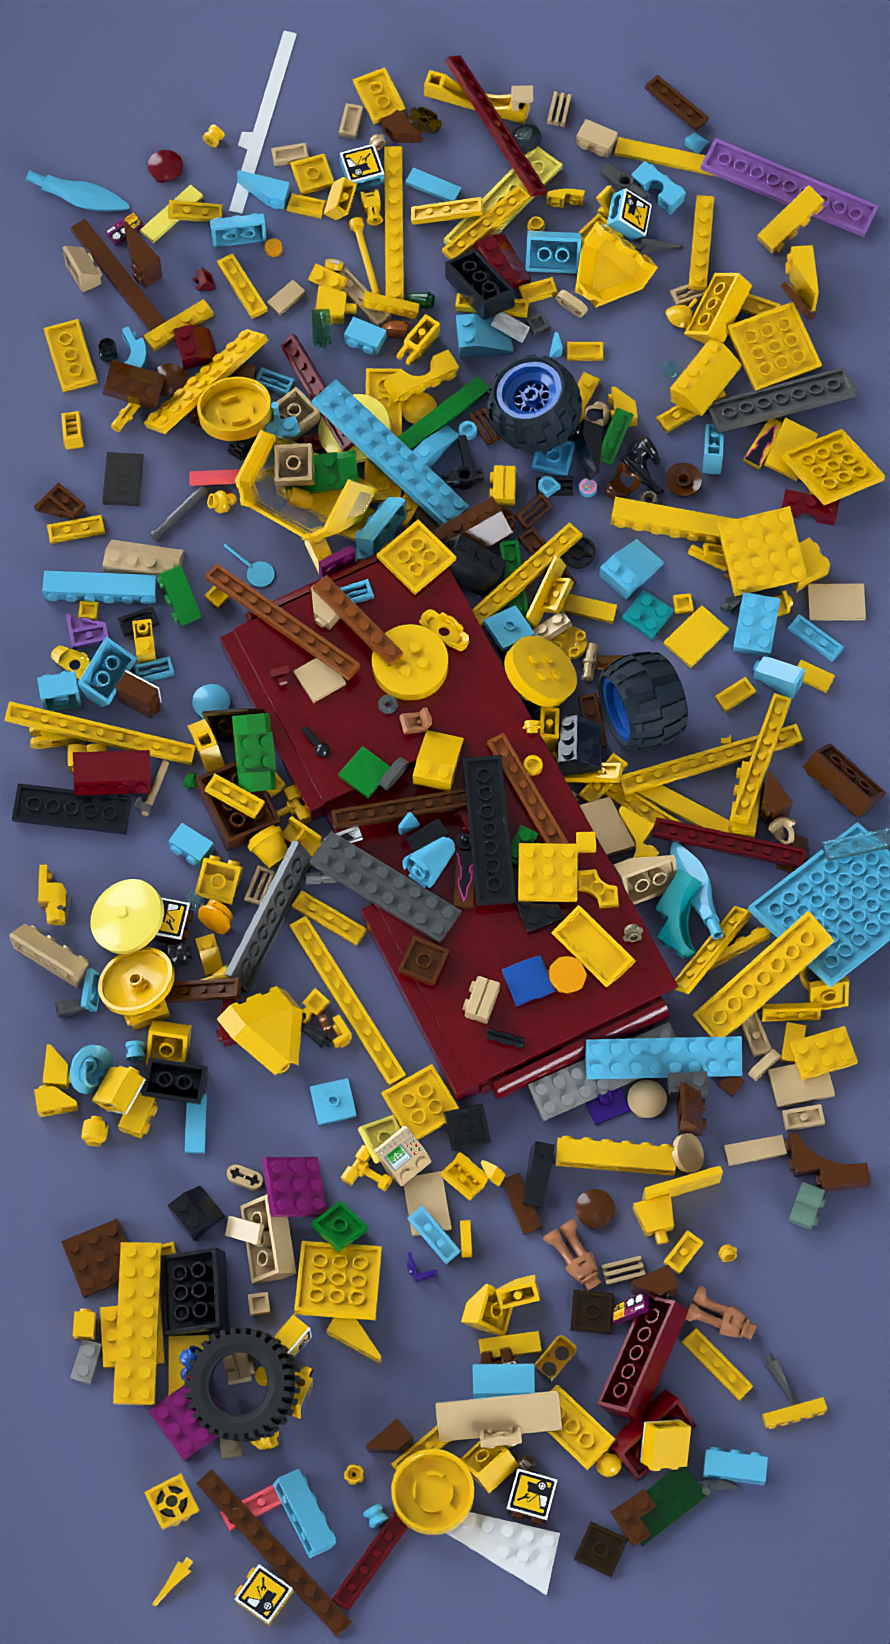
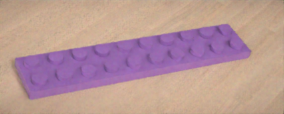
[701,138,879,237]

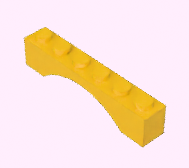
[424,70,530,125]

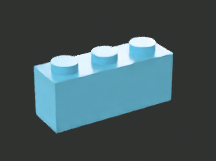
[702,1447,768,1485]

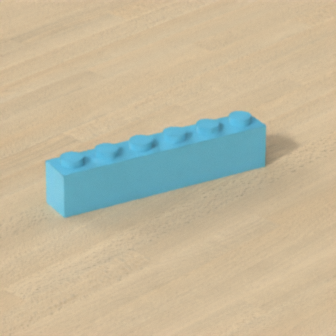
[42,571,158,605]

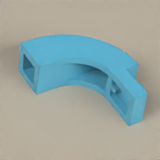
[122,326,147,369]

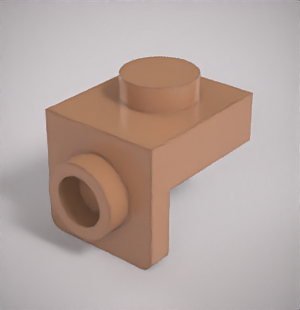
[399,708,432,734]

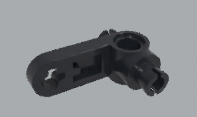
[442,434,484,490]

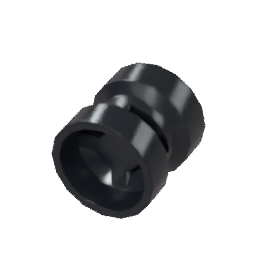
[98,338,117,362]

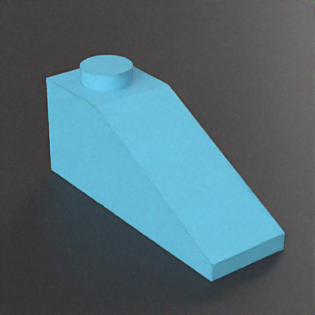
[237,170,290,210]
[702,424,724,475]
[412,425,459,468]

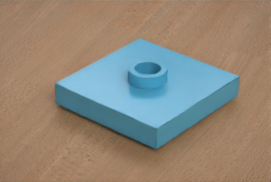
[483,605,535,652]
[310,1078,357,1126]

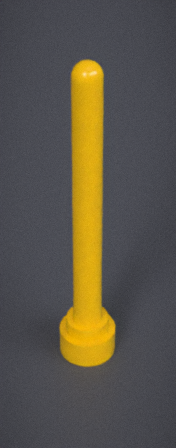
[349,217,380,294]

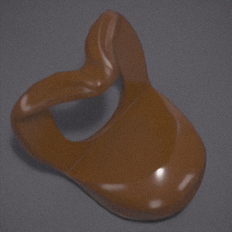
[605,462,641,500]

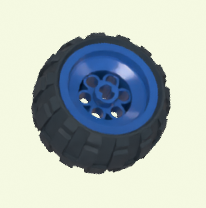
[487,354,582,454]
[598,651,688,751]

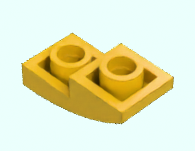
[546,189,585,208]

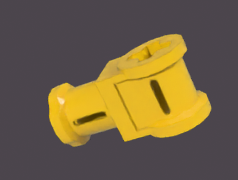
[360,189,383,226]

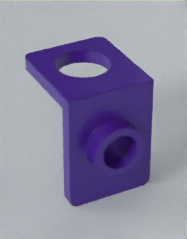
[406,1252,438,1283]

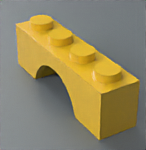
[383,349,459,403]

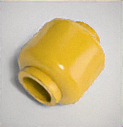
[81,1116,109,1146]

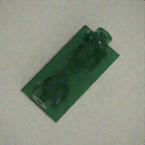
[311,309,331,348]

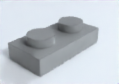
[70,1339,102,1385]

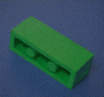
[157,565,202,626]

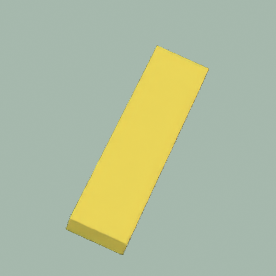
[140,185,204,244]

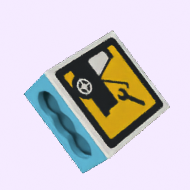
[340,144,385,191]
[607,188,652,241]

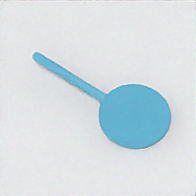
[224,544,275,588]

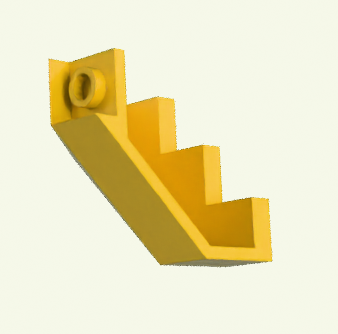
[575,222,658,308]
[217,986,302,1075]

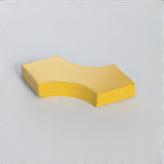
[577,869,619,908]

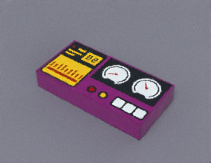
[105,211,145,246]
[613,1291,649,1325]

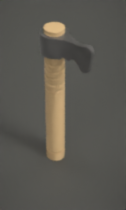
[134,760,169,816]

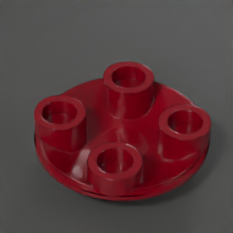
[148,150,183,183]

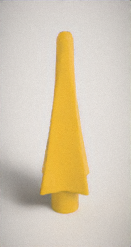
[153,1557,193,1606]

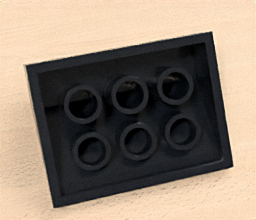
[161,1247,229,1336]

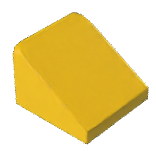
[481,1161,506,1187]

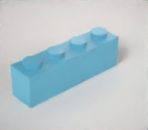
[272,1469,336,1558]

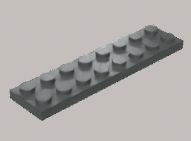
[707,367,857,433]
[309,831,461,944]
[225,840,312,993]

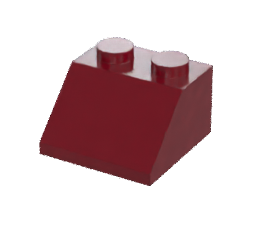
[173,324,217,370]

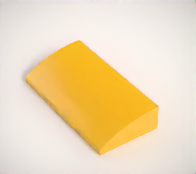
[551,905,636,987]

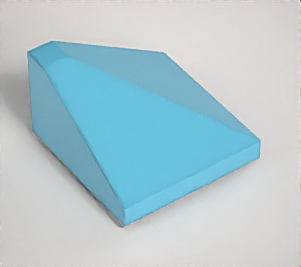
[684,133,709,154]
[549,332,563,359]
[398,812,420,835]

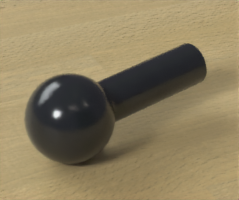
[301,726,330,758]

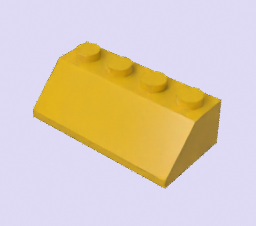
[684,273,752,344]
[670,338,742,416]

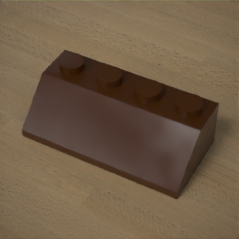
[431,496,513,549]
[803,743,886,817]

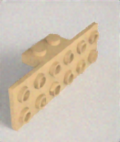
[435,1391,562,1448]

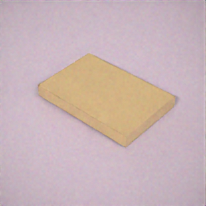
[807,584,866,621]
[579,797,636,856]
[767,1064,835,1108]
[403,1171,452,1237]

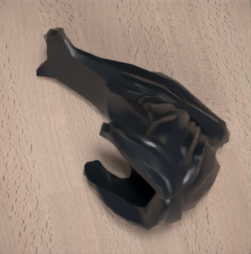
[621,437,664,494]

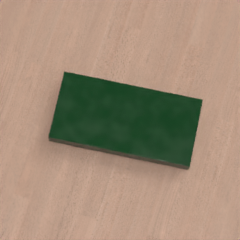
[640,1467,708,1547]

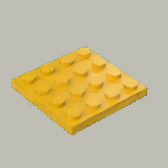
[727,302,822,391]
[782,429,885,505]
[717,506,808,597]
[294,1241,382,1320]

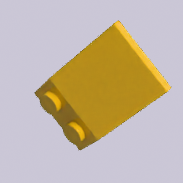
[785,245,819,311]
[413,730,464,791]

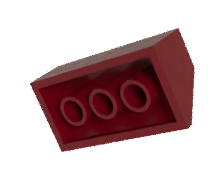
[73,750,151,795]
[609,1389,697,1481]

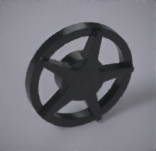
[561,536,596,569]

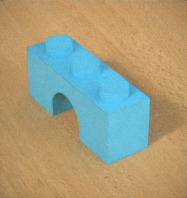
[631,161,686,215]

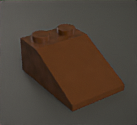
[123,221,162,288]
[676,1082,707,1136]

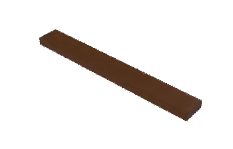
[70,219,166,331]
[331,788,467,830]

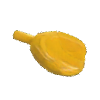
[665,298,698,329]

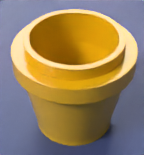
[247,825,288,870]

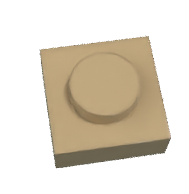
[248,1292,271,1316]

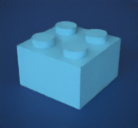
[37,671,82,712]

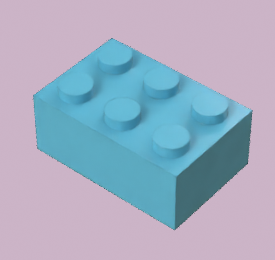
[733,592,780,657]

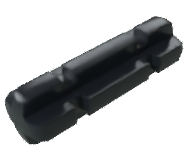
[486,1028,525,1049]

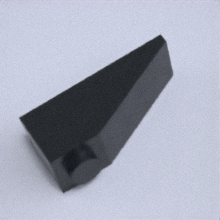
[574,419,604,480]
[523,1141,555,1208]

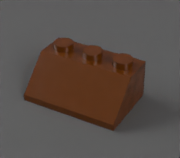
[102,360,165,410]

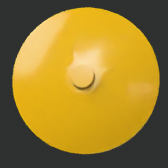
[98,947,175,1015]

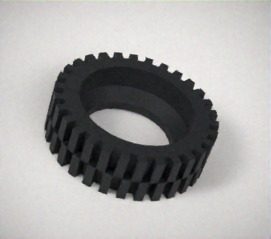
[184,1327,301,1442]

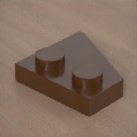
[34,482,86,520]

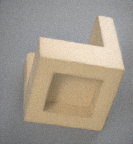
[511,86,533,111]

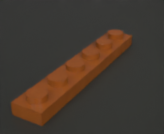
[312,575,403,667]

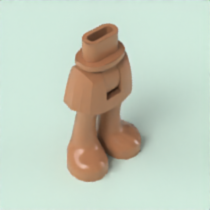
[543,1218,602,1291]
[685,1285,757,1340]

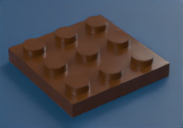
[61,1219,127,1298]

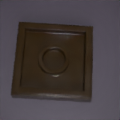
[570,1290,614,1335]
[573,1521,628,1578]

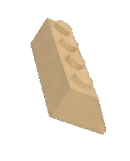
[102,540,184,582]
[9,924,90,988]
[240,1194,296,1284]

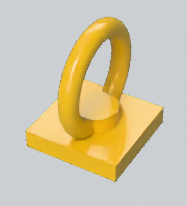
[799,966,849,1011]

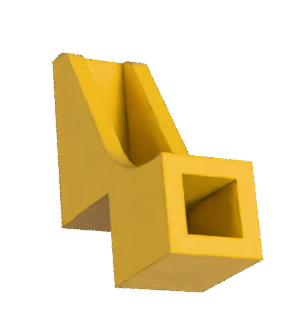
[619,805,659,858]

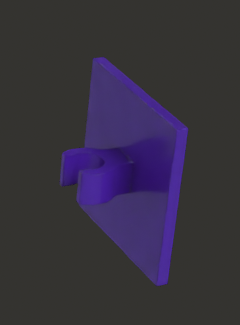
[585,1087,631,1125]

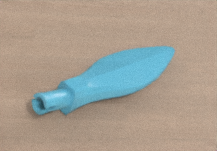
[26,170,130,212]
[670,842,724,940]

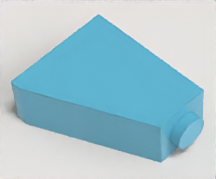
[753,656,805,699]

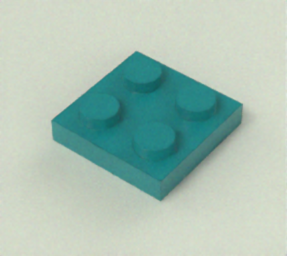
[622,590,674,640]

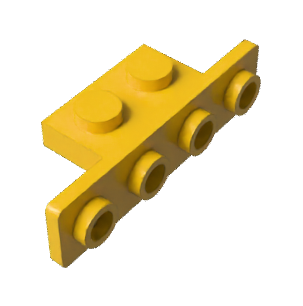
[526,556,574,627]

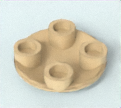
[627,1080,667,1118]

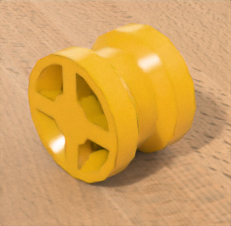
[202,125,225,147]

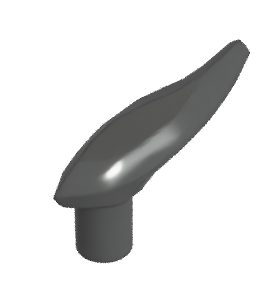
[700,1479,739,1495]

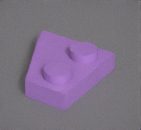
[65,614,109,650]

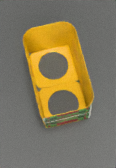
[534,1335,576,1382]

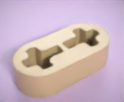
[555,290,588,318]
[748,1049,781,1081]
[227,1164,263,1191]

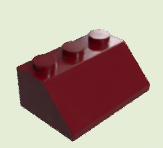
[474,234,531,289]

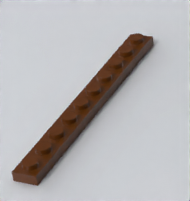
[196,1469,352,1637]

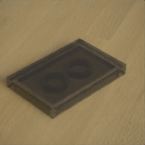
[102,452,144,506]

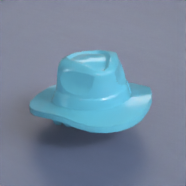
[70,1044,113,1094]

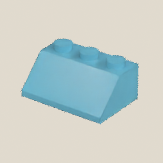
[210,213,267,248]
[526,231,581,274]
[355,497,407,555]
[77,637,137,708]
[473,1364,535,1399]

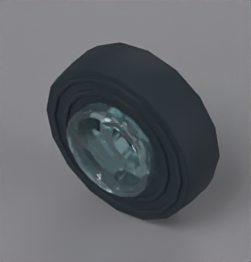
[511,124,542,152]

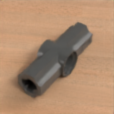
[600,162,650,201]

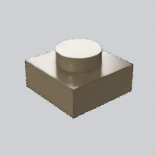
[220,1438,243,1460]

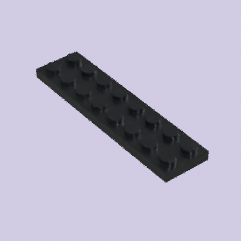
[463,755,516,906]

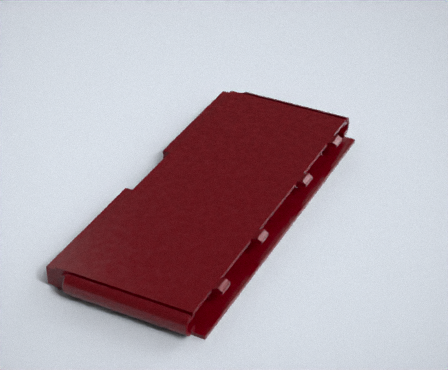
[220,551,678,1102]

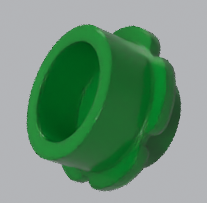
[183,772,197,790]

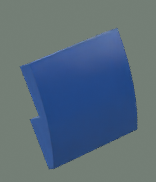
[502,955,555,1006]

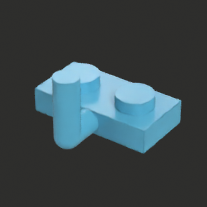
[263,402,300,438]

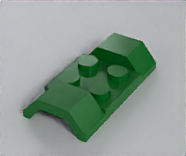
[285,450,360,494]
[232,713,276,792]

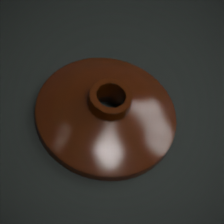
[665,463,702,497]

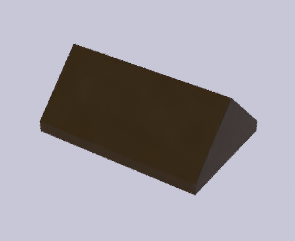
[202,708,265,742]

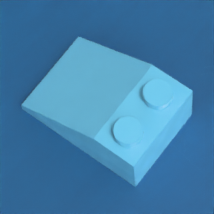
[456,314,513,358]
[599,539,664,600]

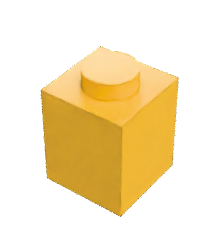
[73,1309,97,1341]

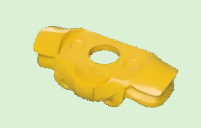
[419,609,469,651]
[51,645,91,680]

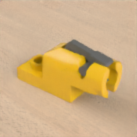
[38,865,72,926]

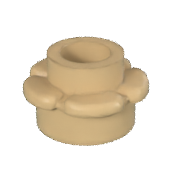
[369,134,386,151]

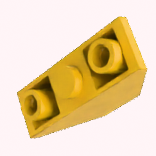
[187,719,225,773]

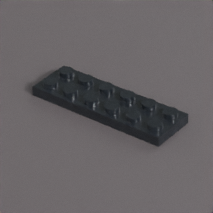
[12,783,132,835]

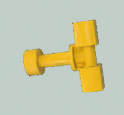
[276,785,311,824]
[341,1145,393,1191]

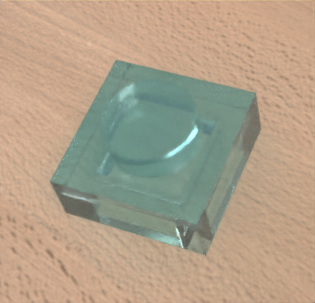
[184,889,206,910]

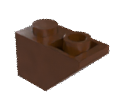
[382,109,422,143]

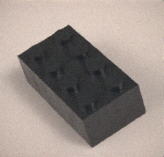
[445,249,515,320]

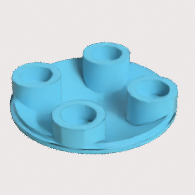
[192,684,230,719]

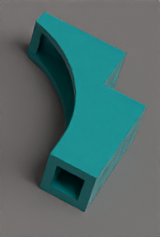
[655,869,702,959]

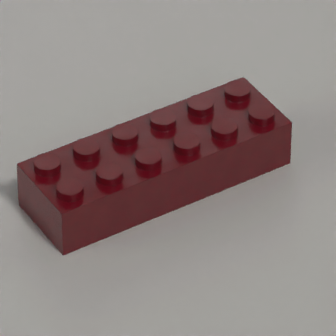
[597,1295,688,1422]

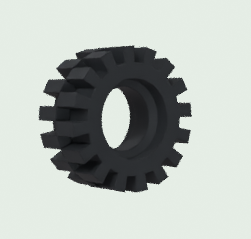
[228,433,259,461]

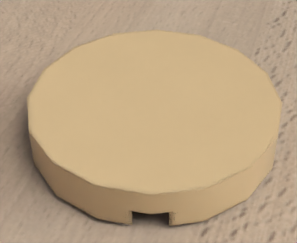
[672,1133,704,1173]

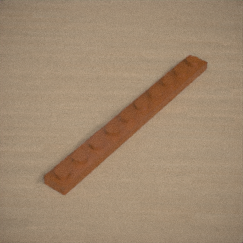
[205,563,361,681]

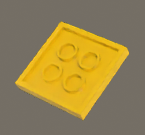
[376,520,456,595]
[518,843,578,902]
[381,1064,459,1140]
[100,1302,165,1369]

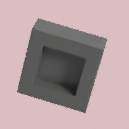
[526,312,550,337]

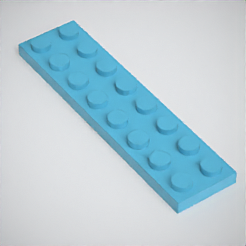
[585,1036,742,1079]

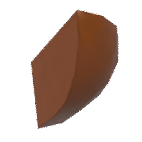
[381,320,410,340]

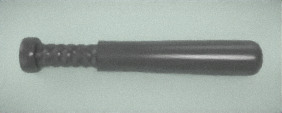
[150,485,208,541]

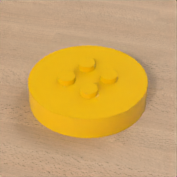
[197,377,272,441]
[372,624,448,701]
[504,636,577,707]
[391,1449,474,1535]

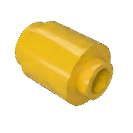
[285,486,314,509]

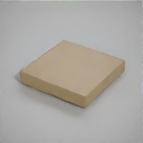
[293,658,346,703]

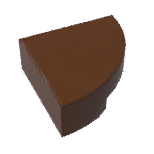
[717,1077,745,1097]

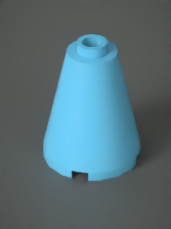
[402,837,455,888]

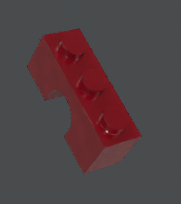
[781,489,840,526]

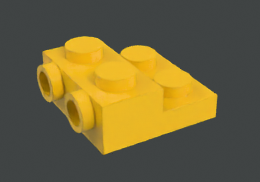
[195,855,243,905]

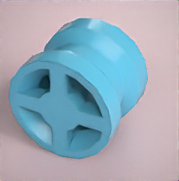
[125,1040,146,1061]
[363,1503,389,1528]

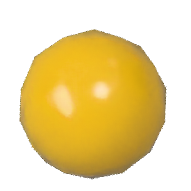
[596,1451,622,1477]

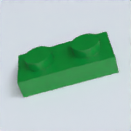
[510,825,538,868]

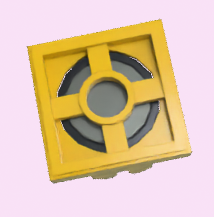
[144,1473,200,1530]

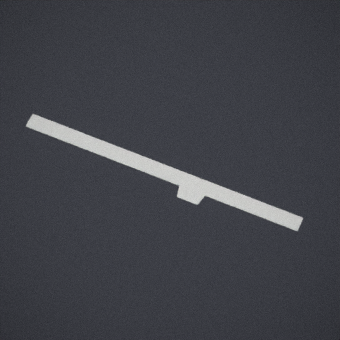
[229,31,297,213]

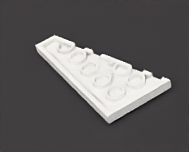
[446,1512,560,1595]

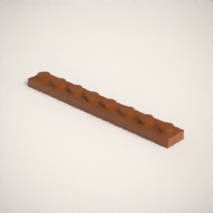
[487,733,579,862]

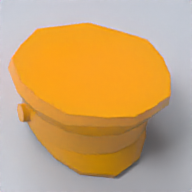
[198,899,234,935]
[548,956,587,994]

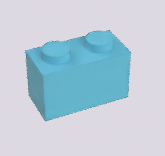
[344,317,386,356]
[169,823,214,867]

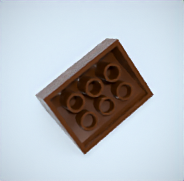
[195,762,281,851]

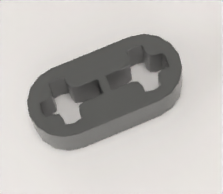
[379,757,409,790]

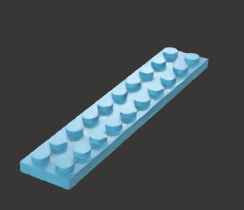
[311,380,469,526]

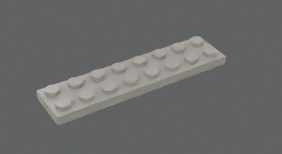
[527,1022,676,1121]

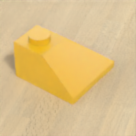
[461,1284,513,1336]

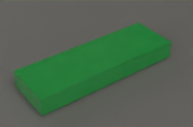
[600,407,634,466]

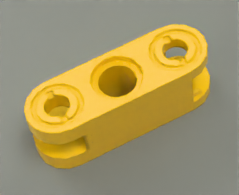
[29,727,87,749]

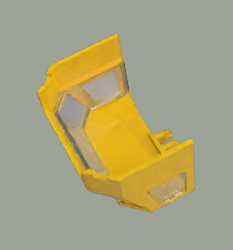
[235,430,378,542]

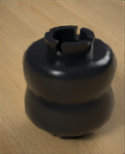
[163,941,192,967]

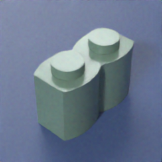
[788,1182,827,1230]

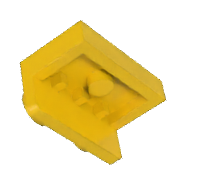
[440,1152,489,1201]

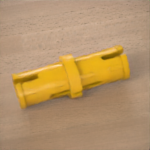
[111,402,141,432]

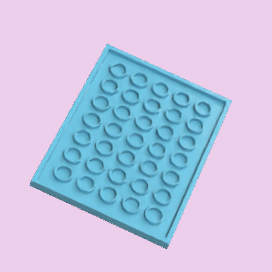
[748,822,890,988]

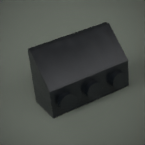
[447,534,507,598]
[558,715,602,776]
[142,1057,209,1105]

